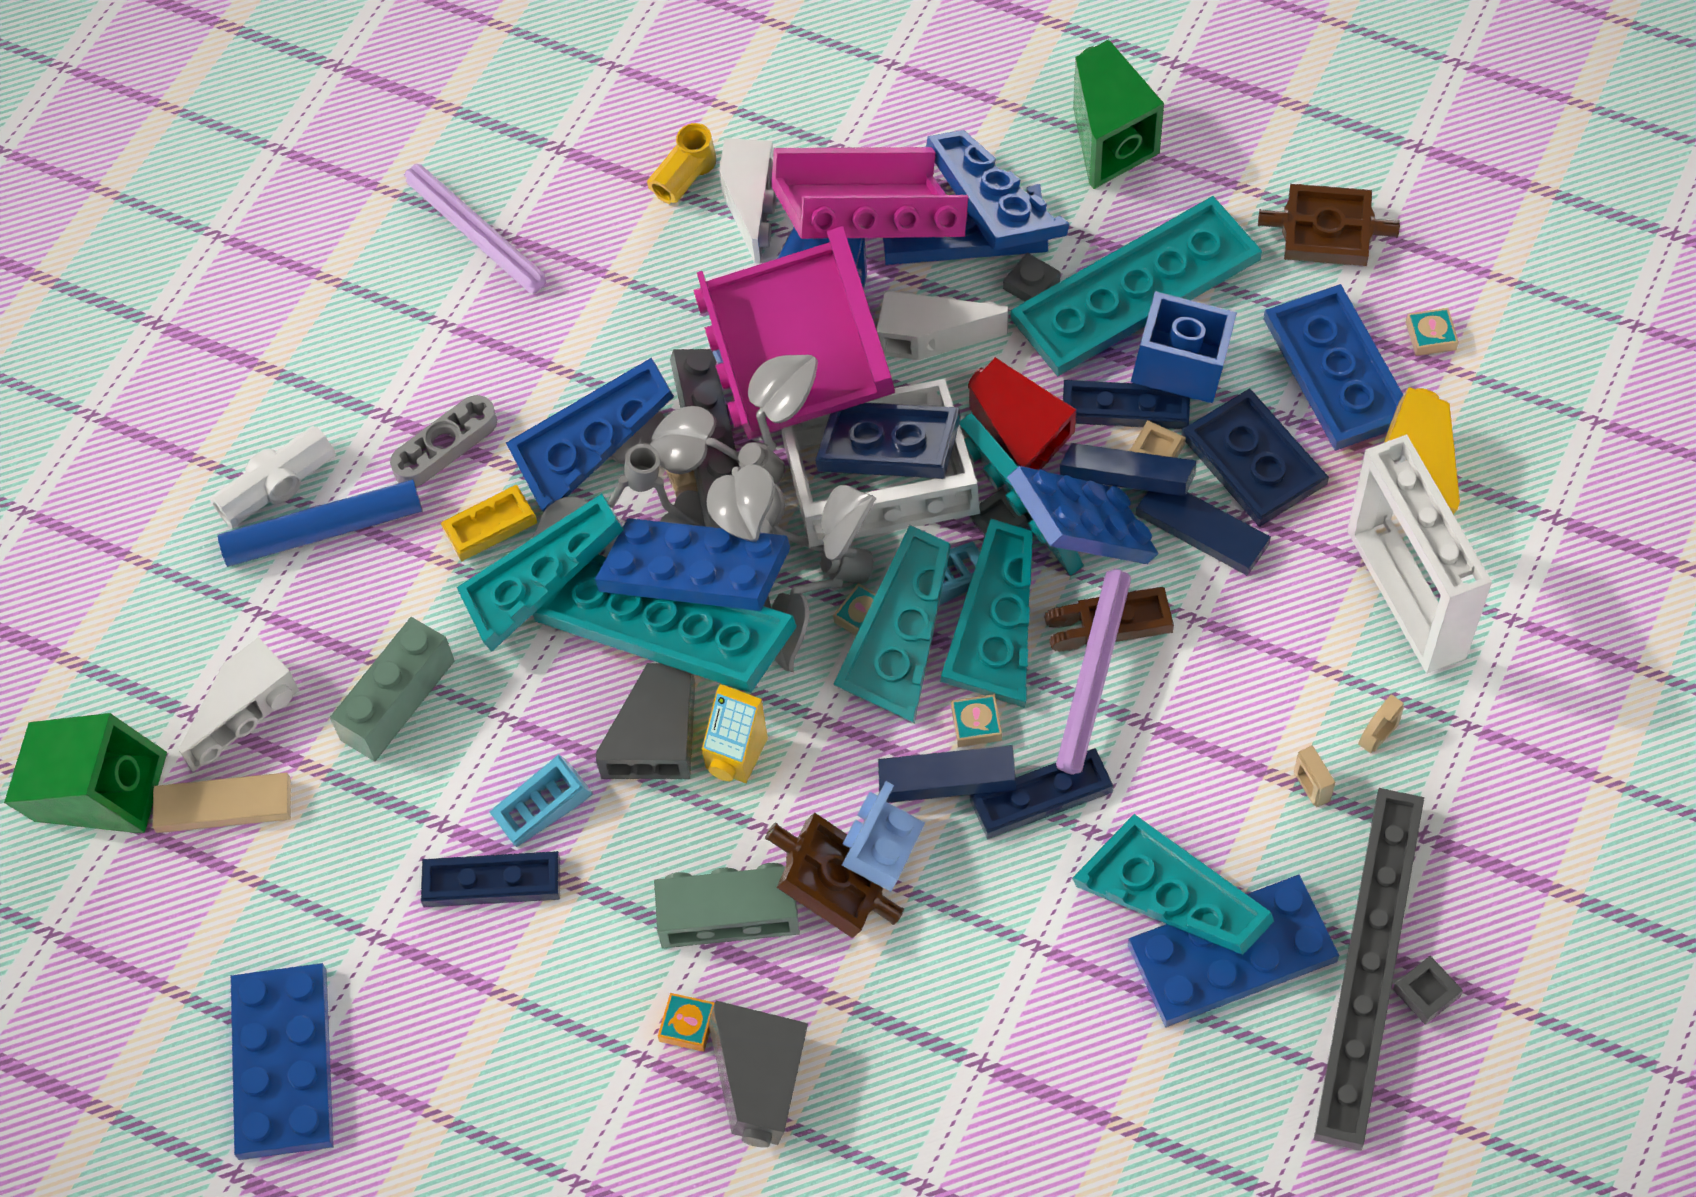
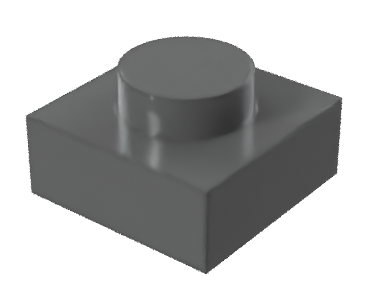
[1003,252,1061,302]
[969,488,1029,537]
[1393,955,1463,1025]

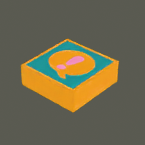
[658,993,715,1052]

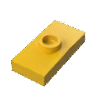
[440,484,538,562]

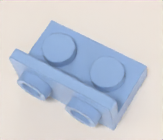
[842,781,925,892]

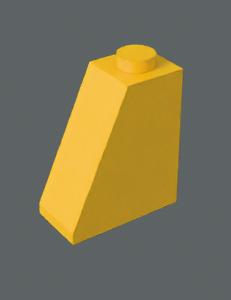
[1384,387,1460,515]

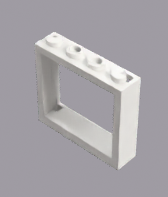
[782,378,980,548]
[1347,434,1492,674]

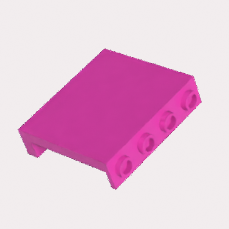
[771,147,968,239]
[693,226,895,439]

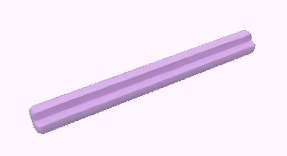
[404,163,546,294]
[1056,569,1131,775]

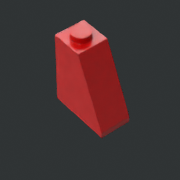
[968,357,1076,470]

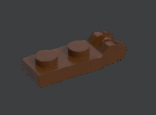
[1044,586,1174,652]

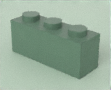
[329,617,455,762]
[654,863,800,949]

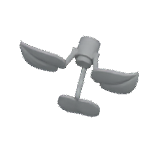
[650,355,818,542]
[532,411,706,555]
[760,484,877,672]

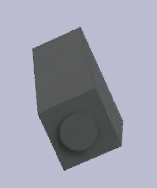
[596,663,696,779]
[708,1001,808,1148]

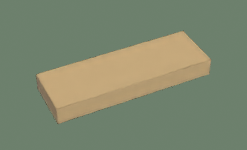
[152,772,291,833]

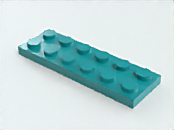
[1010,196,1262,377]
[532,554,797,693]

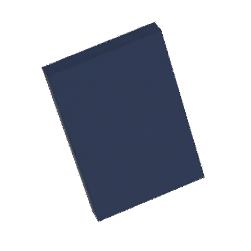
[1181,388,1329,527]
[815,403,961,479]

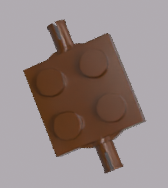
[1258,183,1400,266]
[765,813,904,938]

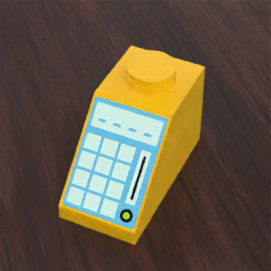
[702,684,768,783]

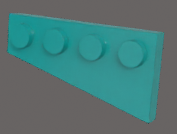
[959,413,1084,576]
[456,493,624,652]
[940,519,1033,708]
[833,524,951,724]
[1072,814,1274,955]

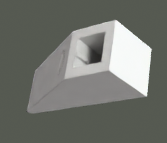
[719,138,776,263]
[877,291,1008,360]
[178,637,299,772]

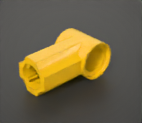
[647,123,716,205]

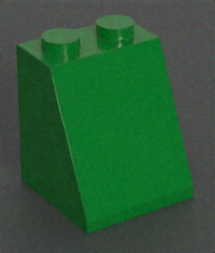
[1073,39,1164,189]
[4,713,167,833]

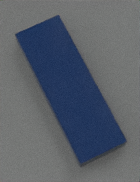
[1063,380,1190,429]
[1060,443,1196,496]
[1135,491,1271,576]
[878,745,1017,803]
[970,748,1114,840]
[421,851,560,908]

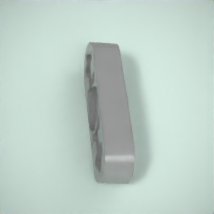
[390,395,497,487]

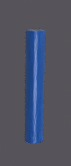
[217,479,423,567]

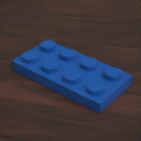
[1263,284,1403,451]
[1007,466,1159,564]
[595,518,790,611]
[1128,874,1340,1028]
[230,963,334,1160]

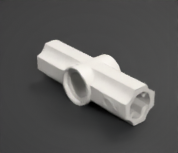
[209,426,336,528]

